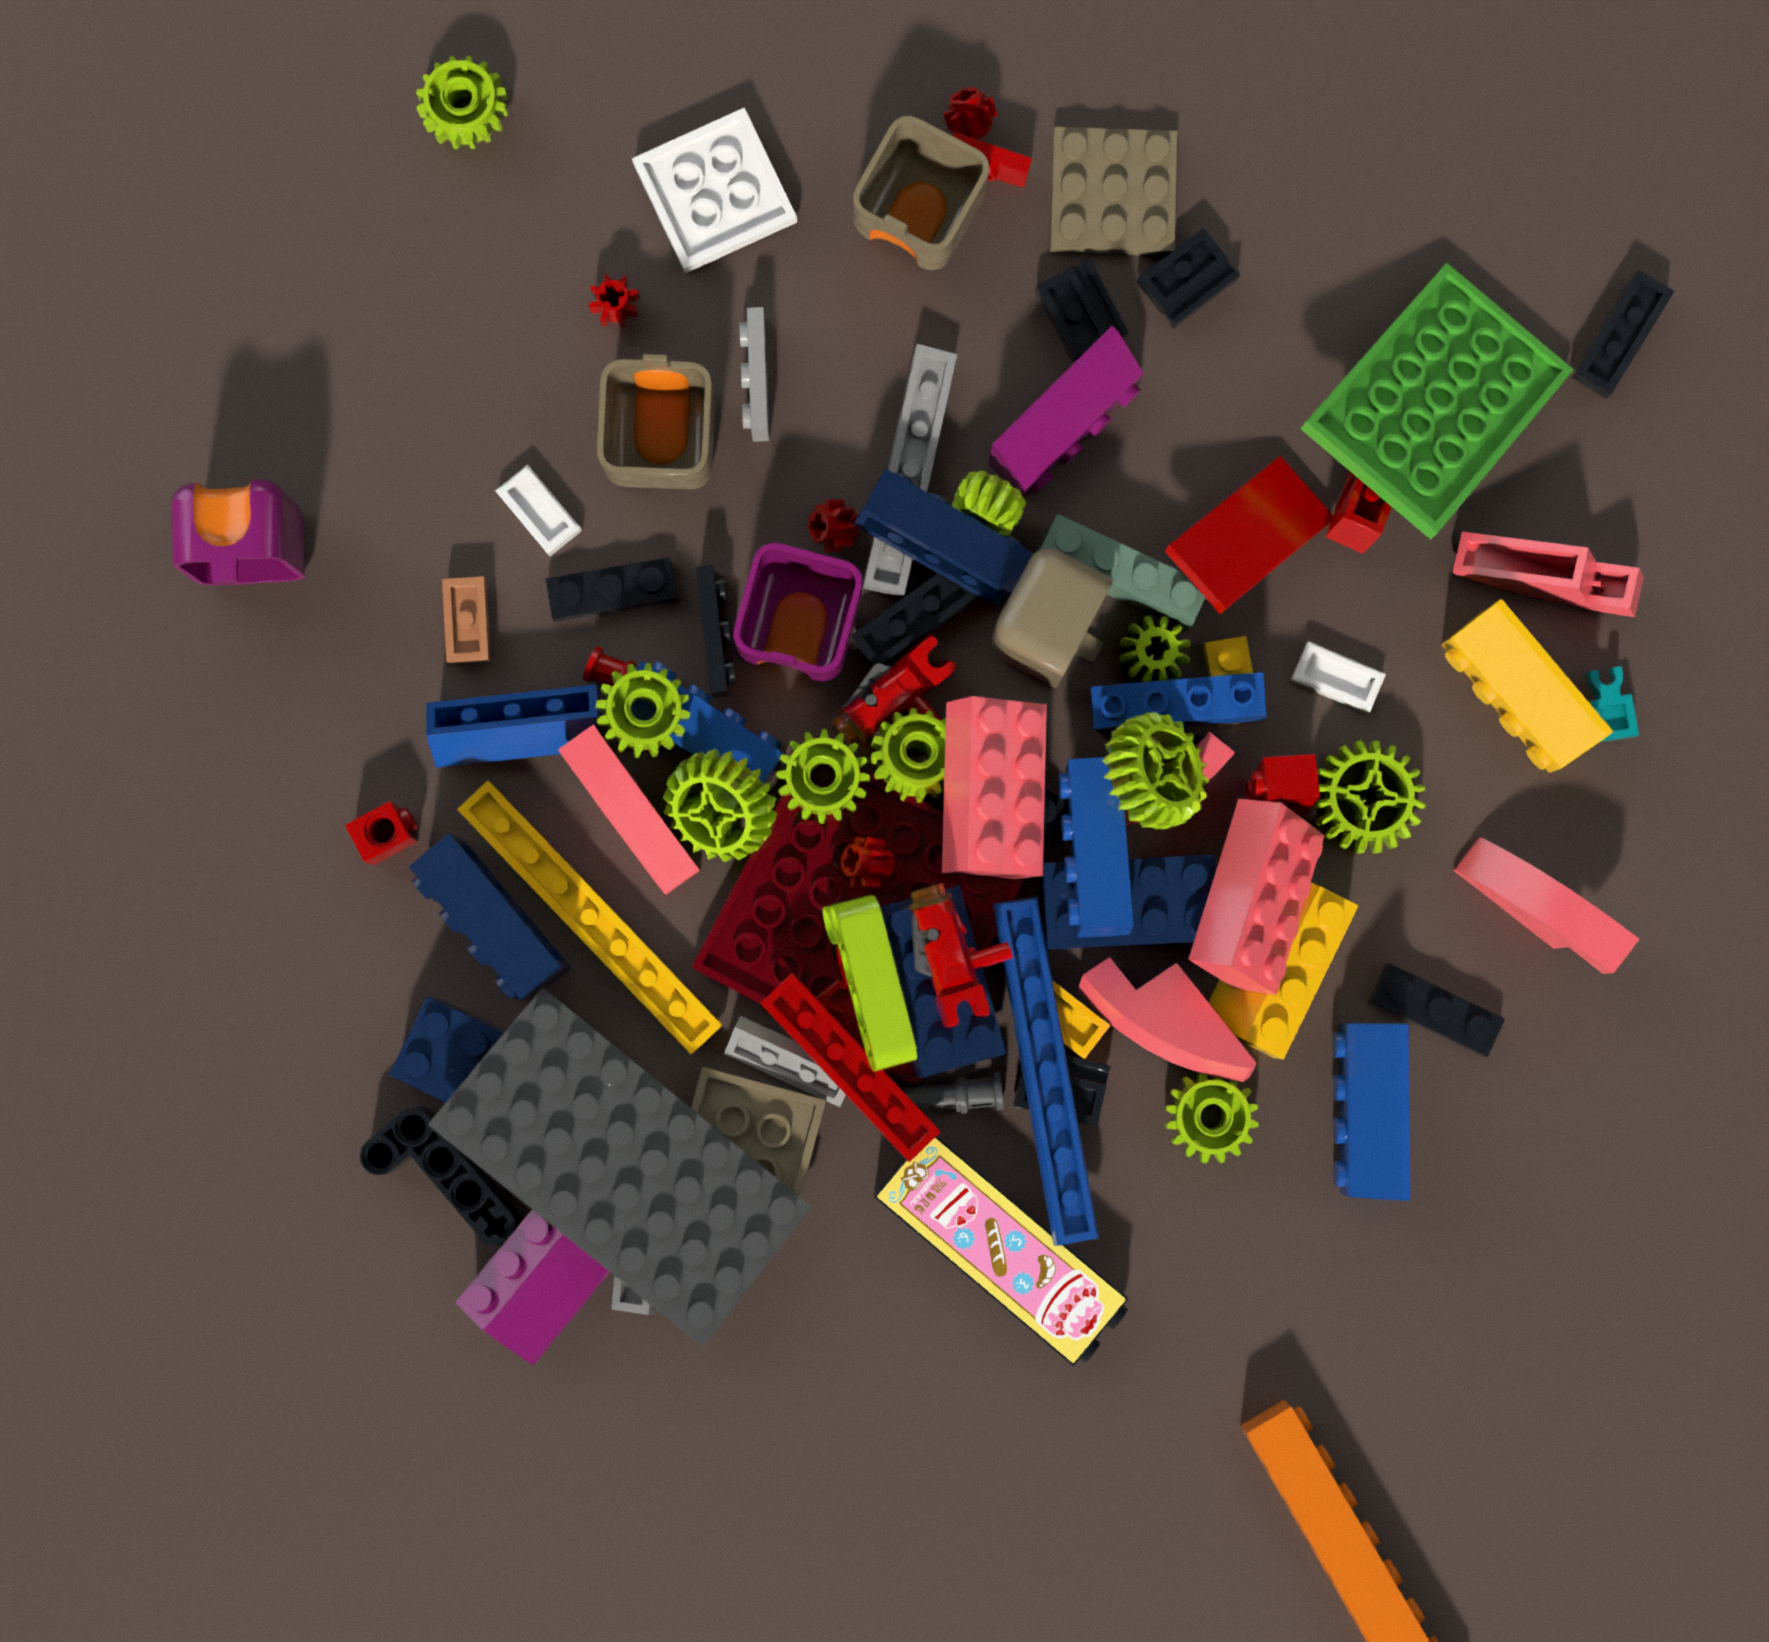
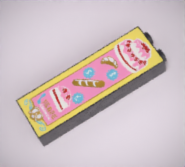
[874,1136,1129,1367]

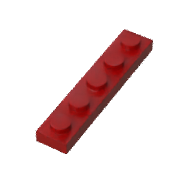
[760,974,941,1162]

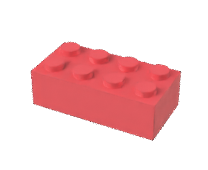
[942,696,1047,879]
[1188,799,1325,995]

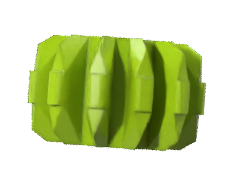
[952,471,1027,536]
[1119,616,1191,682]

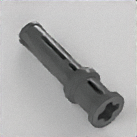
[900,1072,1004,1114]

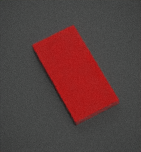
[1164,456,1333,614]

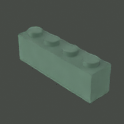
[1040,514,1205,632]

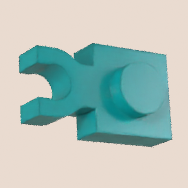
[1585,666,1639,743]

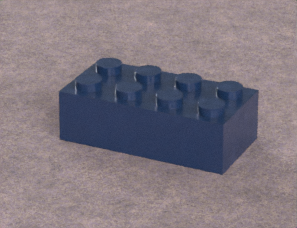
[409,833,571,1001]
[1040,855,1215,950]
[880,886,1006,1078]
[389,997,506,1102]

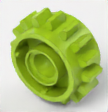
[416,55,509,150]
[595,663,690,758]
[869,708,946,803]
[776,729,870,824]
[1163,1072,1259,1163]

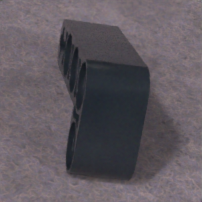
[360,1106,522,1246]

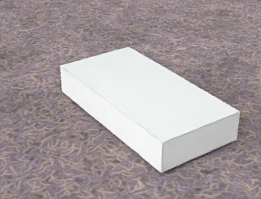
[495,464,582,556]
[1290,641,1386,714]

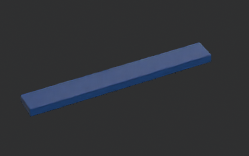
[993,897,1099,1246]

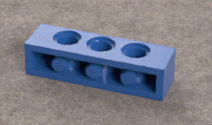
[1091,672,1268,734]

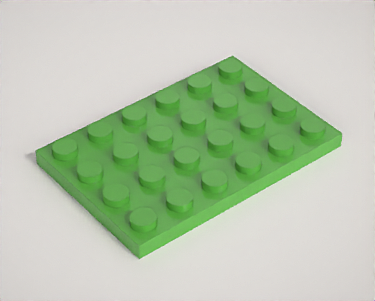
[1300,263,1574,540]

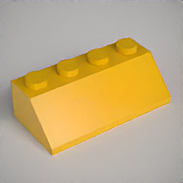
[1441,599,1613,773]
[1208,883,1359,1060]

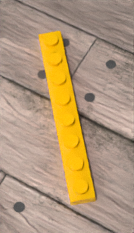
[457,780,723,1055]

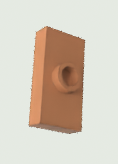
[442,576,491,665]

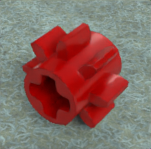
[943,87,998,139]
[588,274,640,329]
[808,499,860,552]
[841,837,894,889]

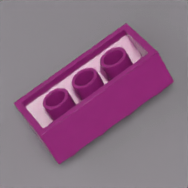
[988,326,1143,498]
[455,1210,610,1365]

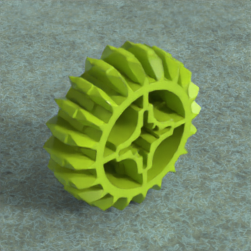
[1102,712,1209,830]
[1311,740,1426,854]
[662,748,778,863]

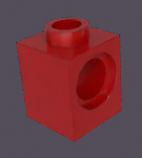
[345,801,418,865]

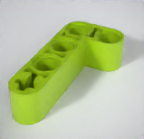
[823,895,917,1071]

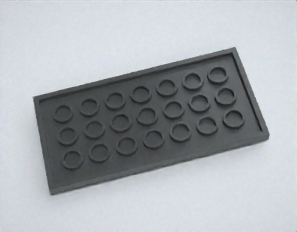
[428,987,811,1347]

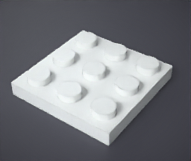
[632,108,797,273]

